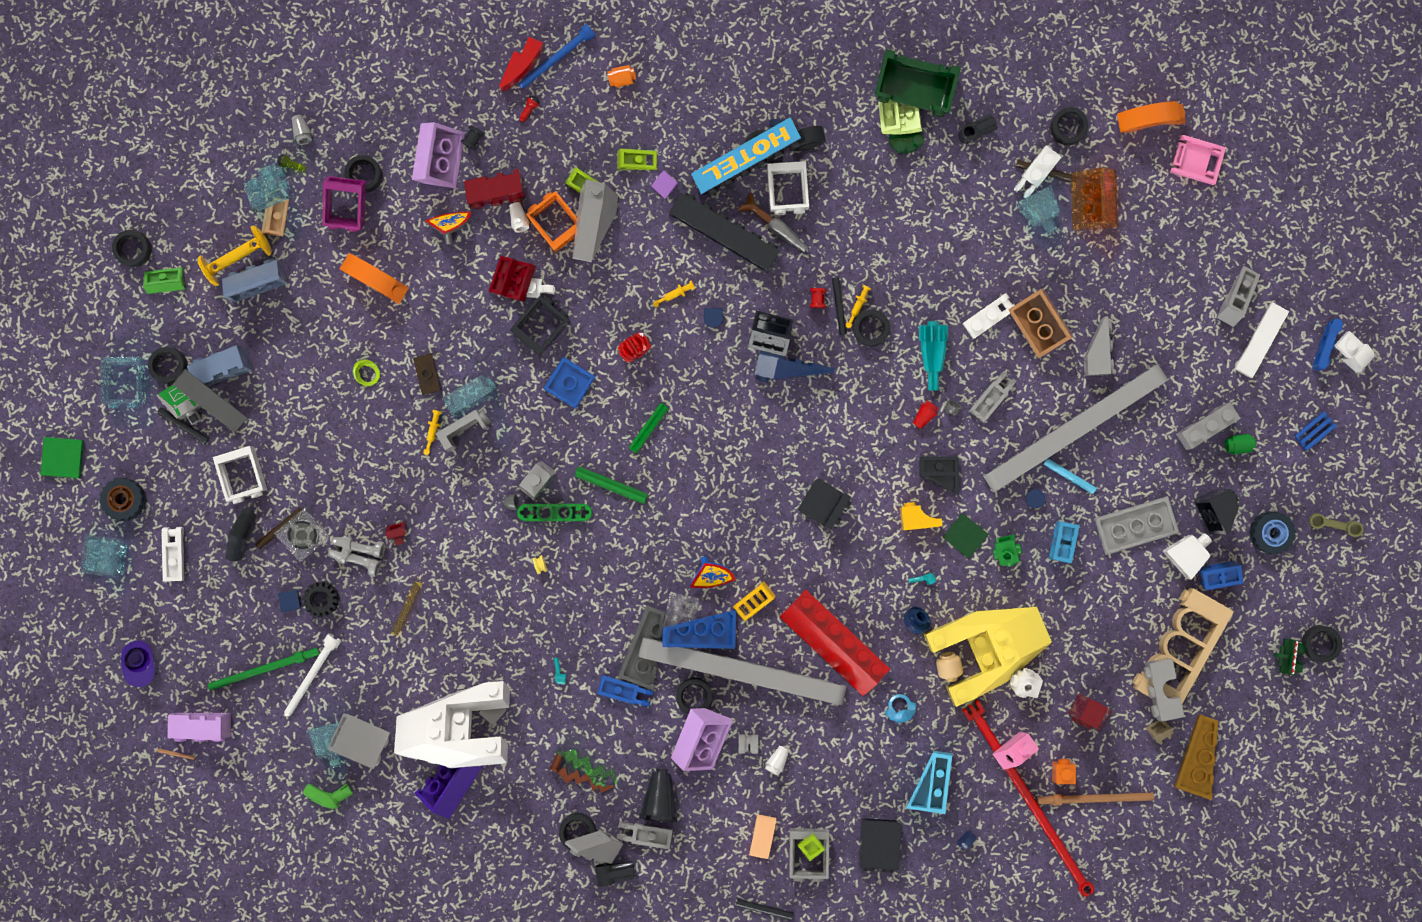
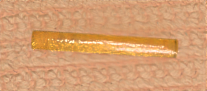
[391,580,422,636]

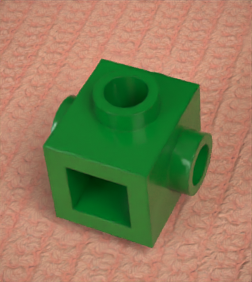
[993,534,1023,567]

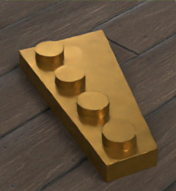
[1173,714,1218,800]

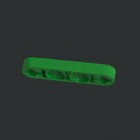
[517,504,592,521]

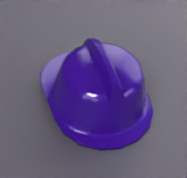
[121,640,155,687]

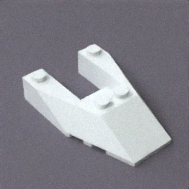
[394,681,510,768]

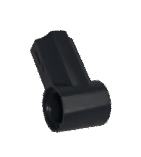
[958,114,998,144]
[595,861,635,886]

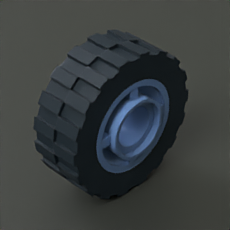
[1249,511,1296,554]

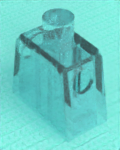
[1016,185,1061,235]
[307,722,342,768]

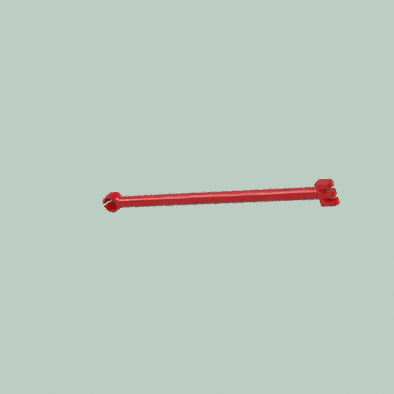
[962,700,1094,897]

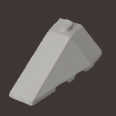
[572,179,618,262]

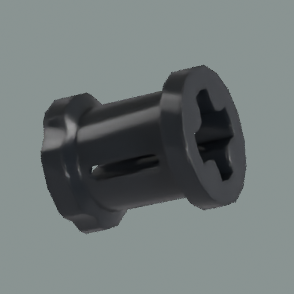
[460,125,485,151]

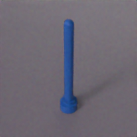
[519,23,596,88]

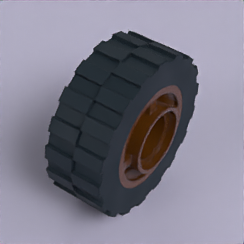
[99,478,146,521]

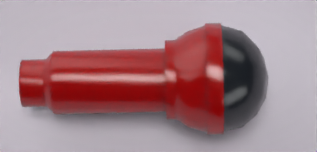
[519,95,540,123]

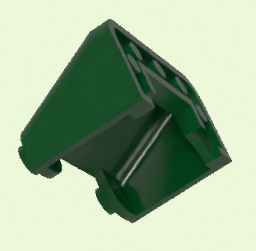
[874,49,961,117]

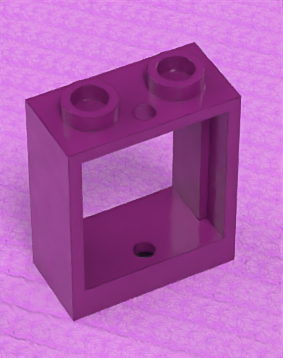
[322,176,366,232]

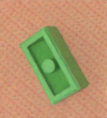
[143,267,185,294]

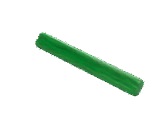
[575,467,648,504]

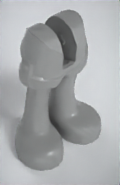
[327,536,385,577]

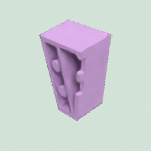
[168,713,231,742]

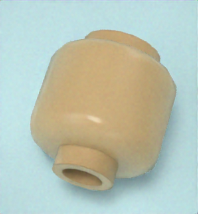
[936,652,963,682]

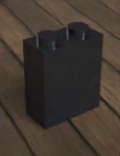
[859,818,901,873]

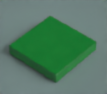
[40,437,84,478]

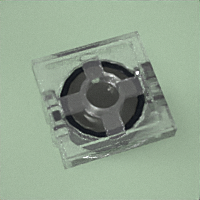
[274,508,330,562]

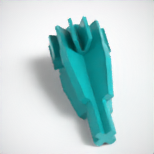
[919,321,948,391]

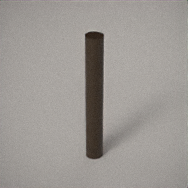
[1015,159,1072,182]
[255,507,304,550]

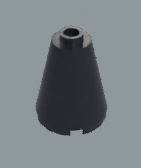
[639,769,678,822]

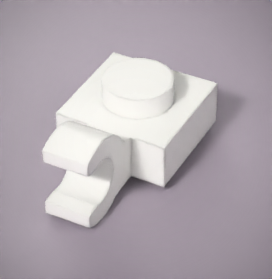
[526,278,555,298]

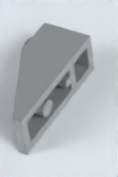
[1217,266,1260,327]

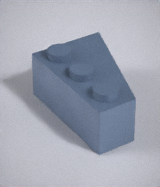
[187,345,253,386]

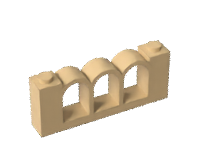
[1133,588,1234,703]

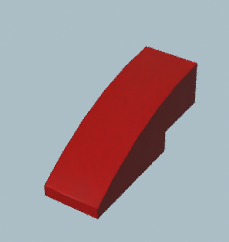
[499,37,544,91]

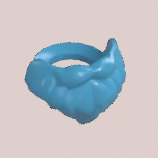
[885,694,916,723]

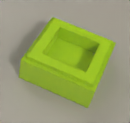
[798,833,825,861]

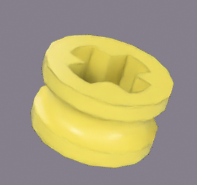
[533,555,547,574]

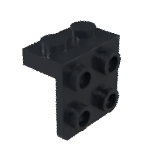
[798,479,852,530]

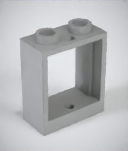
[789,828,829,882]

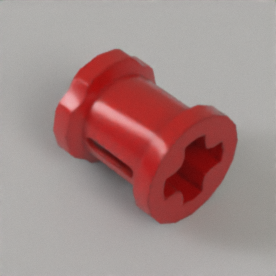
[809,288,827,309]

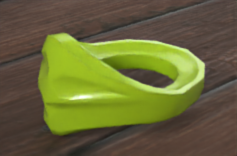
[353,359,380,386]

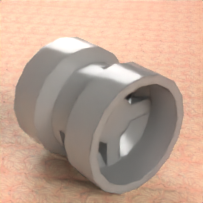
[738,734,758,754]

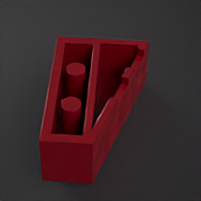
[464,169,526,209]
[1068,693,1112,731]

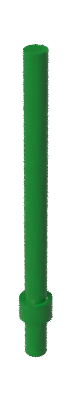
[208,647,320,691]

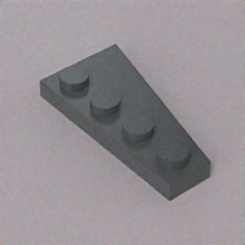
[617,605,665,691]

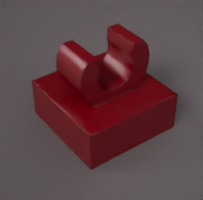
[385,521,407,545]

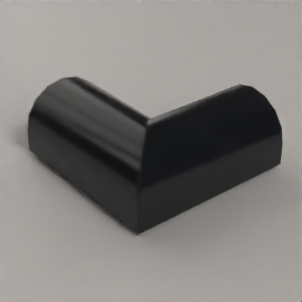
[225,508,257,562]

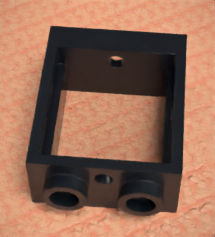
[510,296,570,357]
[748,310,793,356]

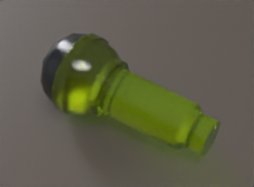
[277,154,306,172]

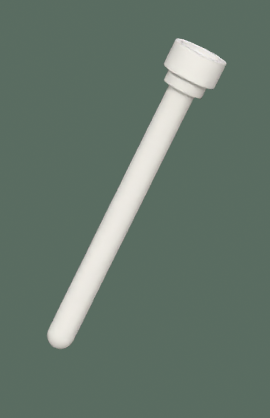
[284,633,341,716]

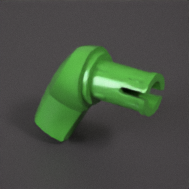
[303,783,353,809]

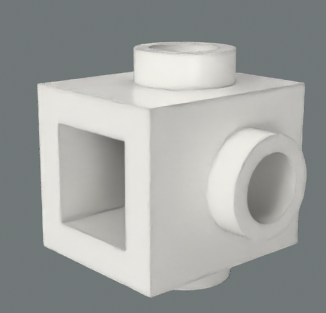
[1010,668,1043,698]

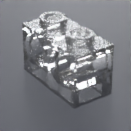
[662,592,699,630]

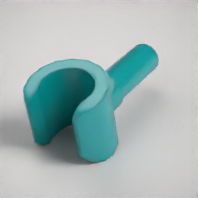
[908,573,936,585]
[554,658,566,685]

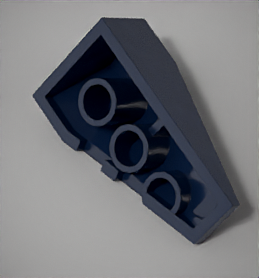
[754,350,835,383]

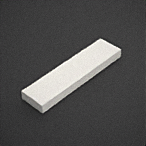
[1235,302,1289,378]

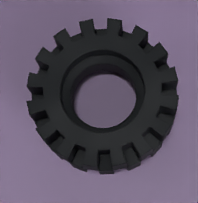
[302,582,340,617]

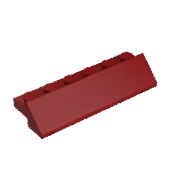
[779,589,890,696]

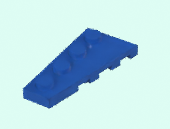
[662,610,736,649]

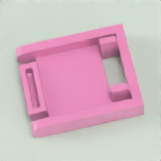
[1170,135,1226,185]

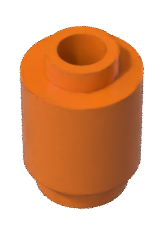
[608,65,636,87]

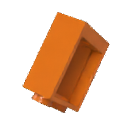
[526,191,577,253]

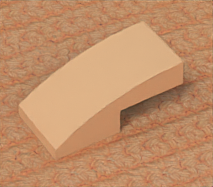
[749,814,776,859]

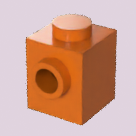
[1052,759,1076,784]

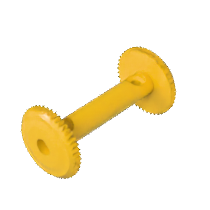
[197,225,272,286]

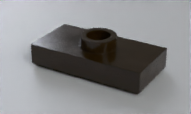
[413,353,441,395]

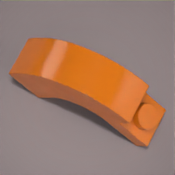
[1117,101,1186,133]
[340,253,409,304]

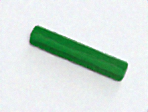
[629,403,668,453]

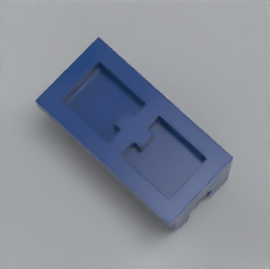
[1198,560,1244,590]

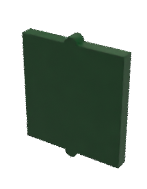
[943,513,988,559]

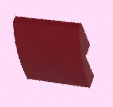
[488,256,536,302]

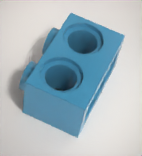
[1048,521,1080,563]

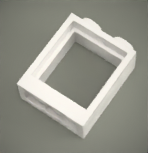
[767,161,809,215]
[213,446,267,504]

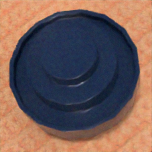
[903,606,931,635]

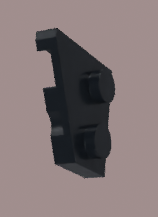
[919,456,959,494]

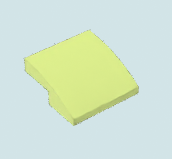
[878,101,922,134]

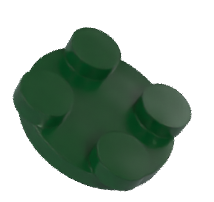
[888,132,924,154]

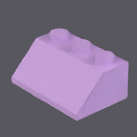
[412,122,465,188]
[671,708,733,771]

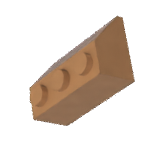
[1008,288,1074,358]

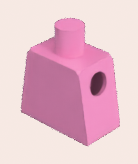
[993,732,1039,770]

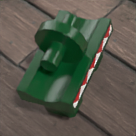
[1273,638,1306,675]

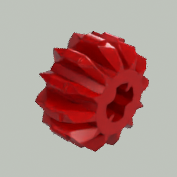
[617,332,651,362]

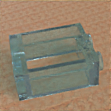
[101,357,145,408]
[442,375,497,417]

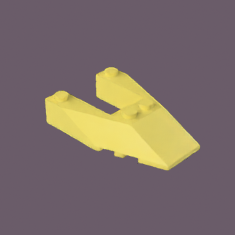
[924,607,1052,707]

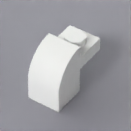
[1334,331,1375,372]

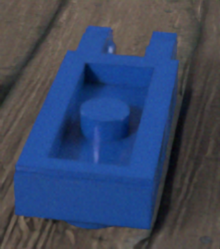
[1312,318,1343,371]
[597,675,654,707]

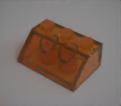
[1071,167,1118,230]

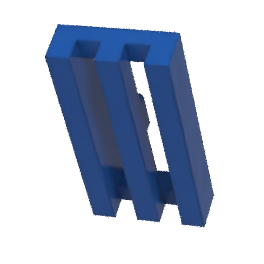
[1294,411,1336,450]

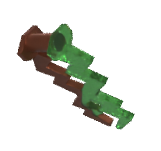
[549,749,617,793]

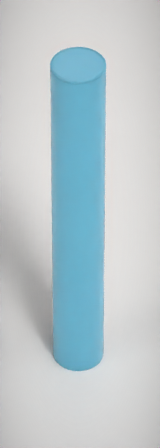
[1043,458,1097,494]

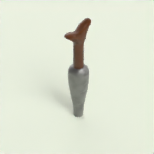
[739,192,808,253]

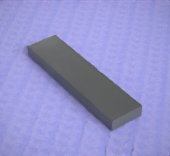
[173,369,247,432]

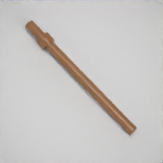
[1037,793,1154,806]

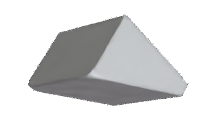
[479,708,507,725]

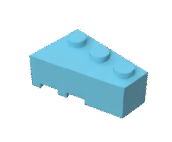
[906,751,953,814]

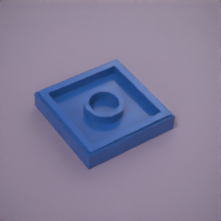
[543,357,596,409]

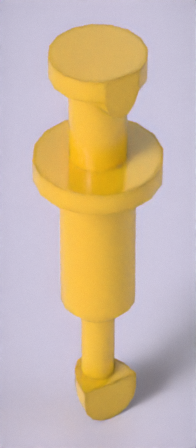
[653,280,696,307]
[846,285,871,328]
[423,410,442,455]

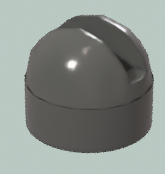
[944,400,962,416]
[504,494,519,510]

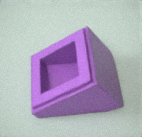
[651,170,678,199]

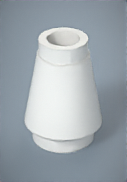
[509,202,530,232]
[765,745,789,776]

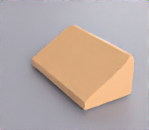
[261,195,289,237]

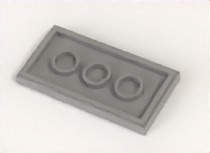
[1094,496,1179,555]

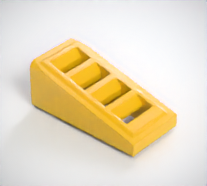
[733,582,776,621]

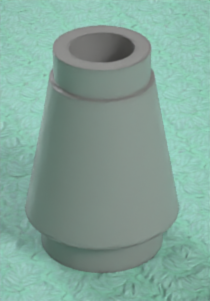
[291,115,313,145]

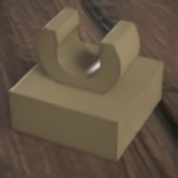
[1146,720,1174,745]

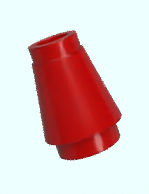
[912,400,939,429]

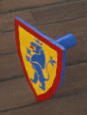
[689,556,736,588]

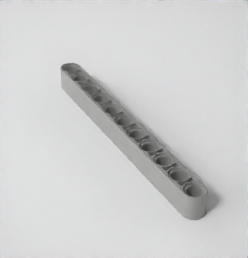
[983,364,1168,492]
[638,637,847,705]

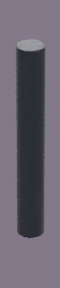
[832,277,847,335]
[157,407,210,444]
[736,899,794,920]

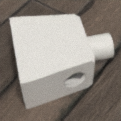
[1163,533,1212,579]

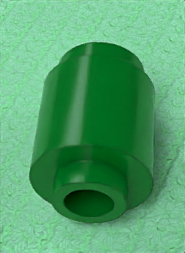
[1225,433,1256,455]

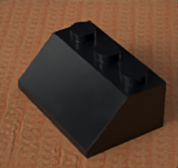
[1194,489,1239,534]

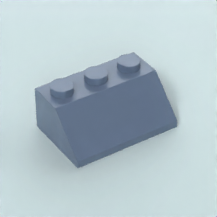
[222,259,288,303]

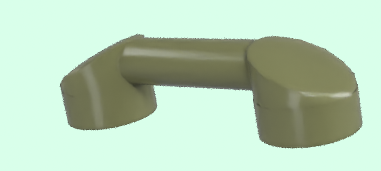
[1309,513,1364,537]

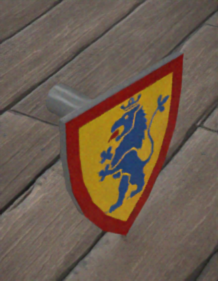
[424,212,472,245]

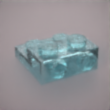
[243,163,290,214]
[80,534,127,578]

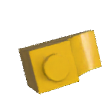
[900,502,942,530]

